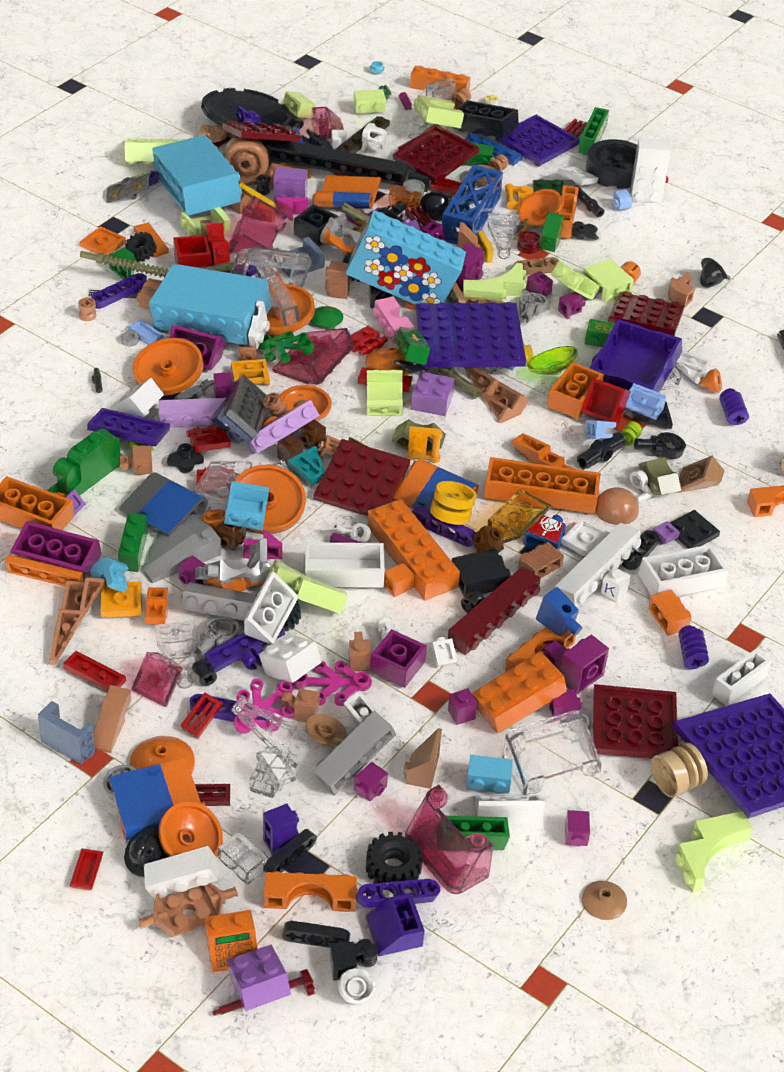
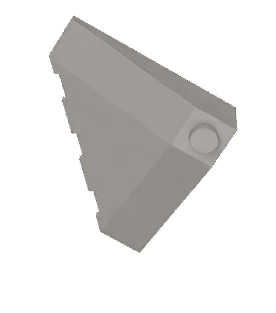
[143,512,221,583]

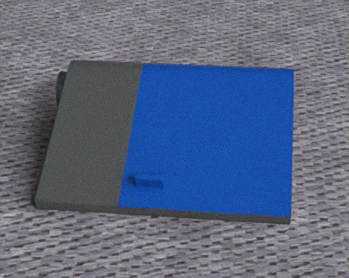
[119,472,208,536]

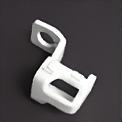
[356,122,387,153]

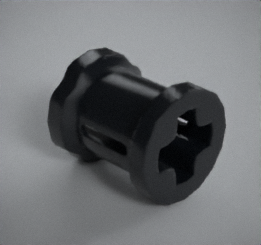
[256,174,270,196]
[192,659,217,686]

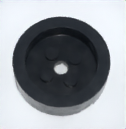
[586,139,637,189]

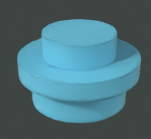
[370,61,384,74]

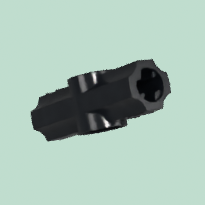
[577,432,626,470]

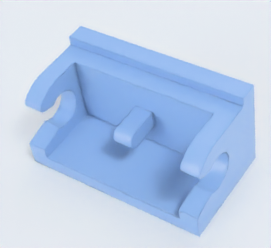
[625,383,666,420]
[585,419,616,439]

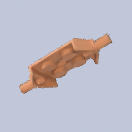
[138,883,238,937]

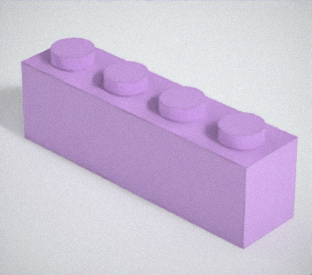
[159,398,226,428]
[248,400,320,454]

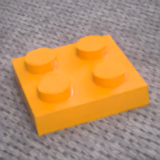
[101,582,142,617]

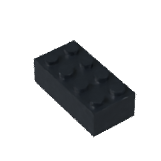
[453,100,519,139]

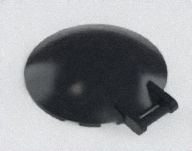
[201,88,304,129]

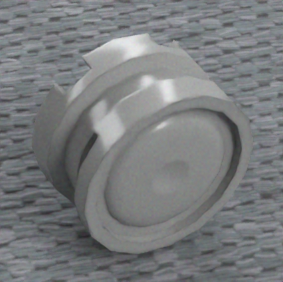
[402,179,425,202]

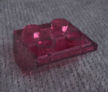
[311,107,344,139]

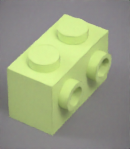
[353,89,386,114]
[282,91,316,119]

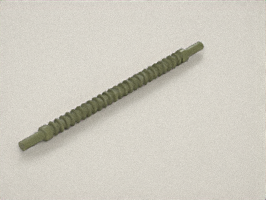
[80,251,169,278]

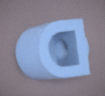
[613,189,632,210]

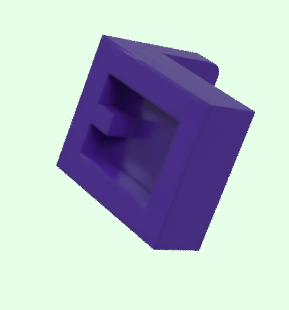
[236,106,261,124]

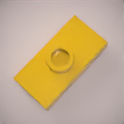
[477,231,494,263]

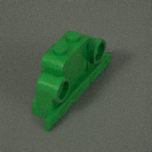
[47,429,123,496]

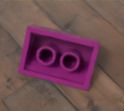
[168,325,226,371]

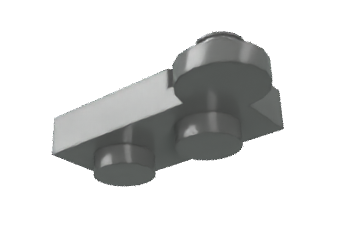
[173,378,214,400]

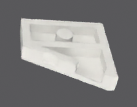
[248,301,270,349]
[675,350,712,384]

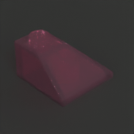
[131,652,183,707]

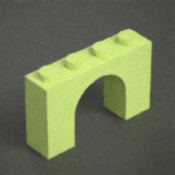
[414,95,464,128]

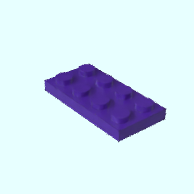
[87,408,170,447]

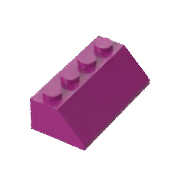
[10,521,102,573]

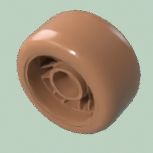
[222,136,269,185]

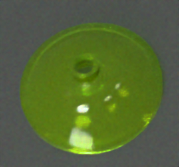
[527,346,578,375]

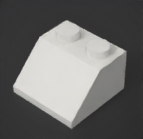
[110,378,164,417]

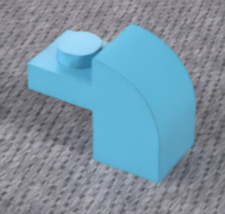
[90,557,129,593]

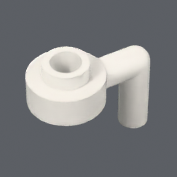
[630,470,653,504]
[332,523,371,543]

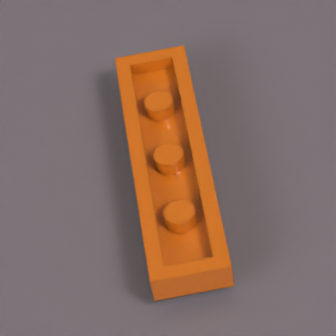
[5,555,84,586]

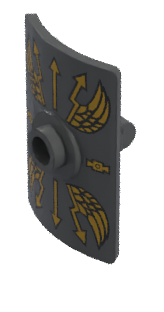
[106,170,152,203]

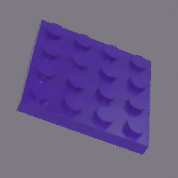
[495,114,580,166]

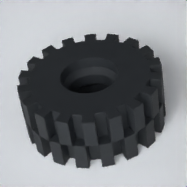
[366,831,423,890]

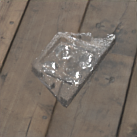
[194,461,252,511]

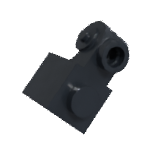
[330,939,378,981]

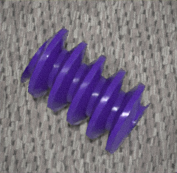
[719,388,749,425]
[678,625,709,669]

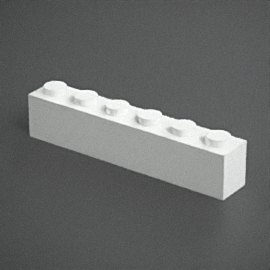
[555,523,641,607]

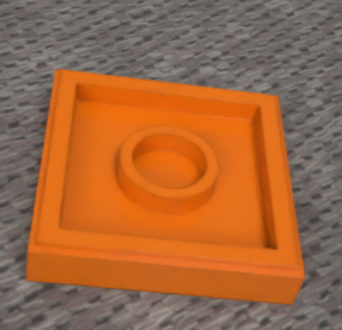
[80,226,126,256]

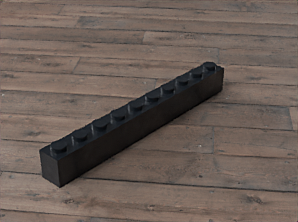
[259,139,408,186]

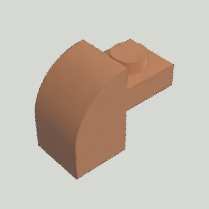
[668,272,695,308]

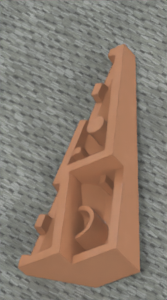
[463,367,530,423]
[49,577,105,665]

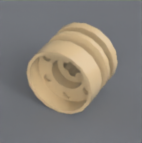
[651,742,708,798]

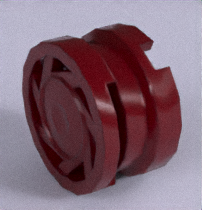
[517,230,541,254]

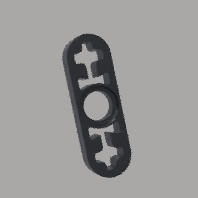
[622,530,659,570]
[263,829,317,873]
[282,921,351,948]

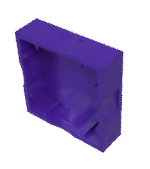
[589,319,682,393]

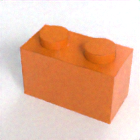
[648,589,691,636]

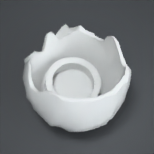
[338,968,378,1004]

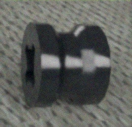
[461,590,485,613]

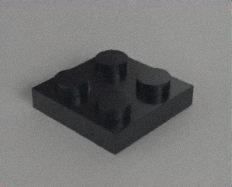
[670,509,720,549]

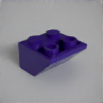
[366,893,425,957]

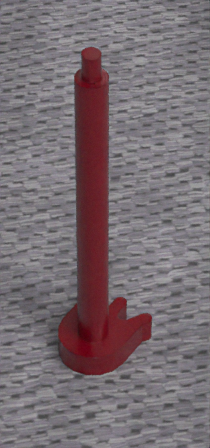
[212,969,315,1016]

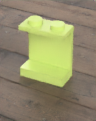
[180,207,231,236]
[583,259,634,302]
[550,261,601,300]
[367,370,403,416]

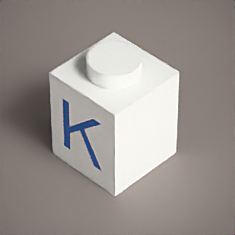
[601,567,631,602]

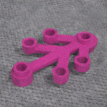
[291,661,372,706]
[234,678,294,734]

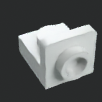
[331,130,347,149]
[429,637,458,667]

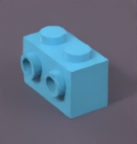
[466,755,513,793]

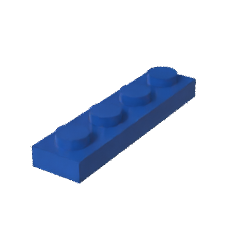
[465,133,522,166]

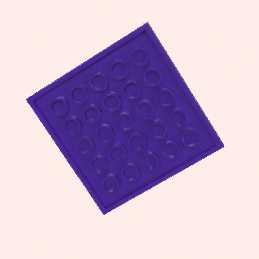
[416,302,526,368]
[672,693,784,819]

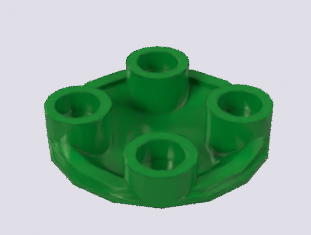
[310,306,343,331]

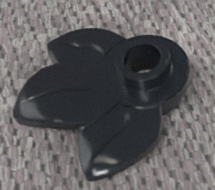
[572,221,599,240]
[393,360,428,373]
[167,443,204,473]

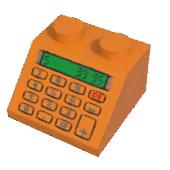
[205,910,258,972]

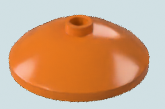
[517,189,563,226]
[365,347,412,376]
[280,385,332,421]
[130,736,195,774]
[159,802,223,857]

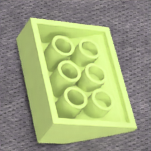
[125,139,185,164]

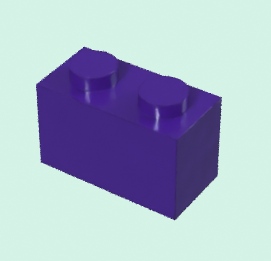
[263,803,299,855]

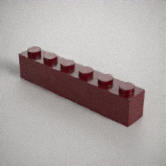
[447,567,541,655]

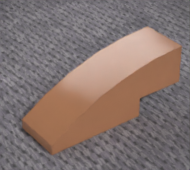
[93,685,131,753]

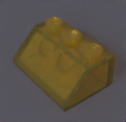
[487,489,552,544]

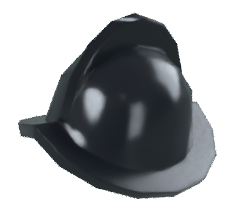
[420,191,452,222]
[700,257,731,288]
[124,828,168,877]

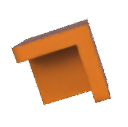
[384,563,415,597]

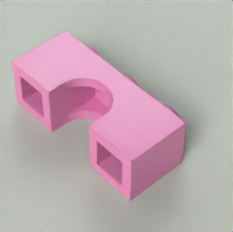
[373,296,413,344]

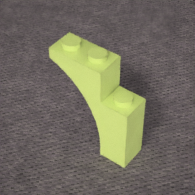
[462,263,526,301]
[267,560,348,614]
[675,811,753,893]

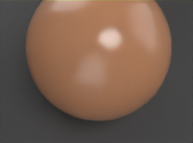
[595,487,639,525]

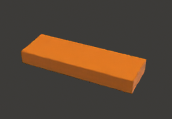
[134,222,169,257]

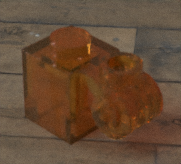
[389,186,422,209]

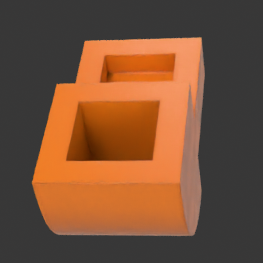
[145,587,168,625]

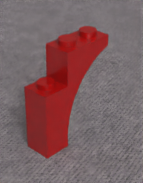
[200,219,231,265]

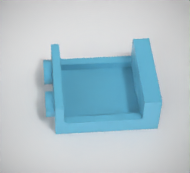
[224,481,270,530]

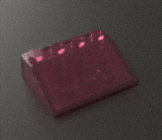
[272,328,355,385]

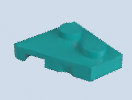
[287,446,325,486]

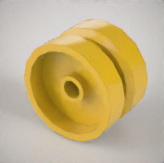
[430,481,477,525]

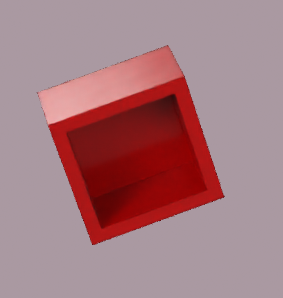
[173,235,211,268]
[581,378,631,425]

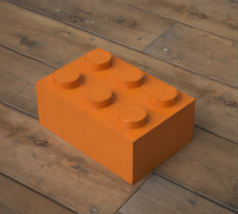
[547,362,604,419]

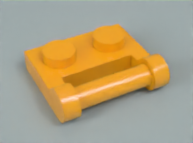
[505,183,533,209]
[231,359,270,385]
[407,426,443,463]

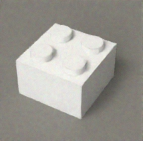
[259,634,322,683]

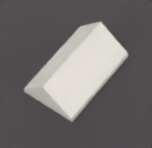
[244,571,299,644]
[474,795,545,824]

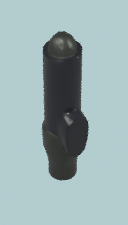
[92,368,103,393]

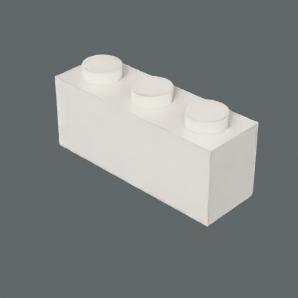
[712,649,771,706]
[144,846,218,899]

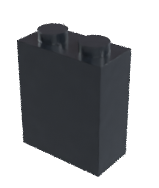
[452,548,511,597]

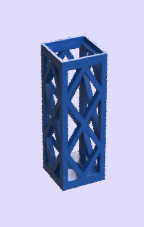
[442,165,503,245]

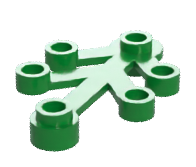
[258,331,314,363]

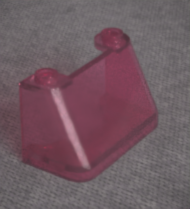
[228,196,287,260]
[405,785,494,894]

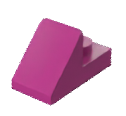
[276,197,308,221]
[243,530,283,559]

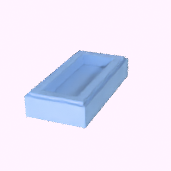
[128,320,164,345]

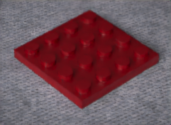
[222,121,301,142]
[393,124,480,183]
[608,291,685,336]
[313,439,410,516]
[593,684,678,759]

